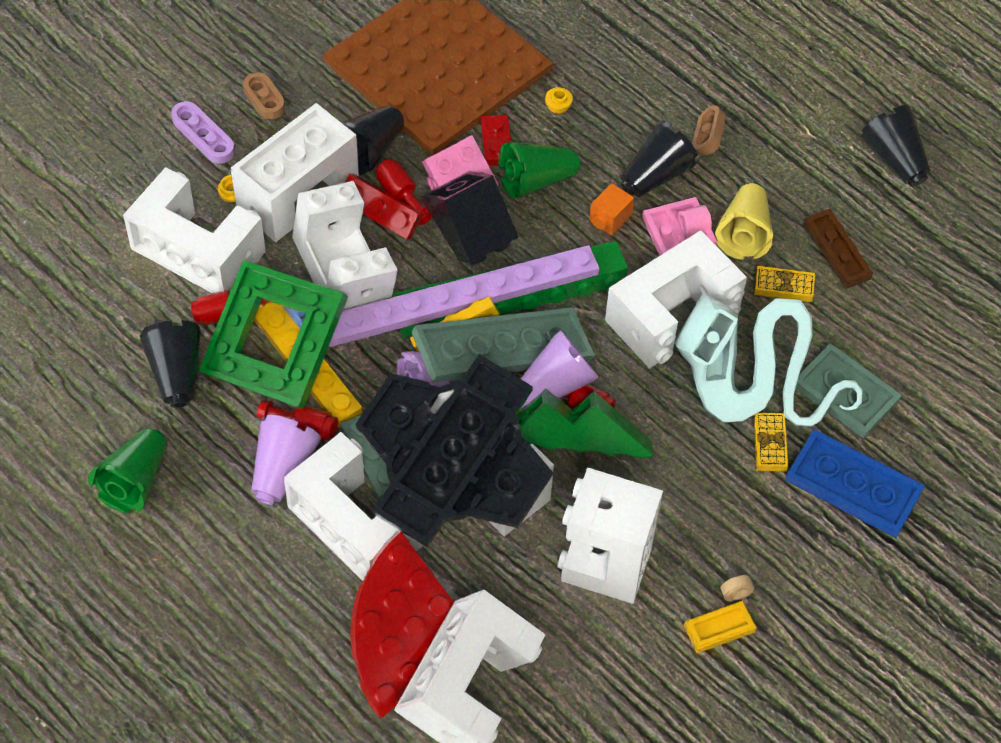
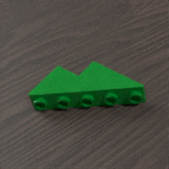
[517,388,654,458]

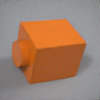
[589,183,634,236]

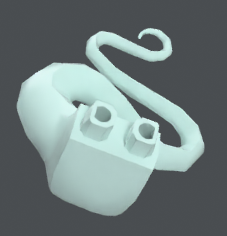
[674,294,863,427]

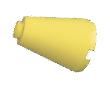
[715,183,773,260]

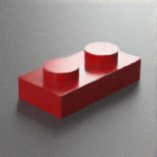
[480,114,511,167]

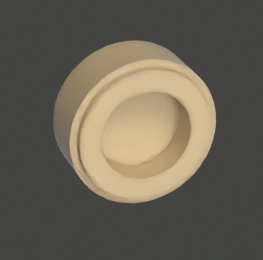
[720,575,754,602]

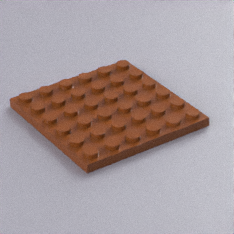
[323,0,553,156]

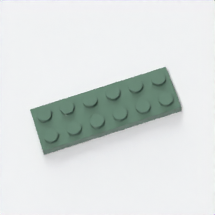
[412,307,595,383]

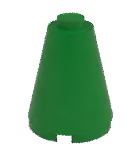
[499,141,580,198]
[88,429,167,513]

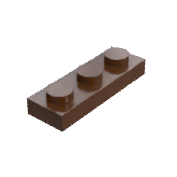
[804,209,873,289]

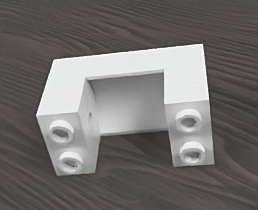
[231,103,359,242]
[123,167,266,293]
[292,181,397,311]
[605,230,747,369]
[284,432,424,581]
[557,467,663,604]
[394,589,545,743]

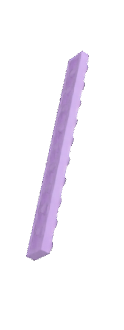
[328,245,599,348]

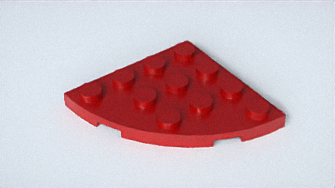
[350,531,454,718]

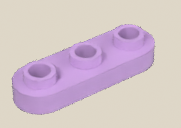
[171,101,235,164]

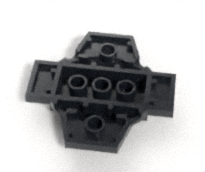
[355,354,553,548]

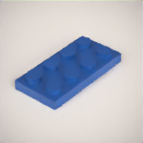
[785,429,925,538]

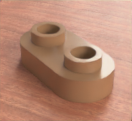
[243,72,285,119]
[692,105,726,156]

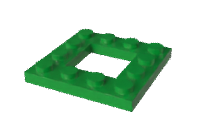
[199,260,348,409]

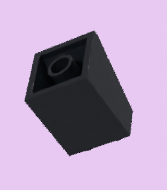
[421,171,518,265]

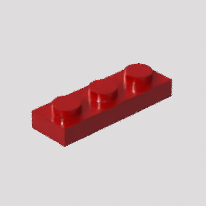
[345,174,423,239]

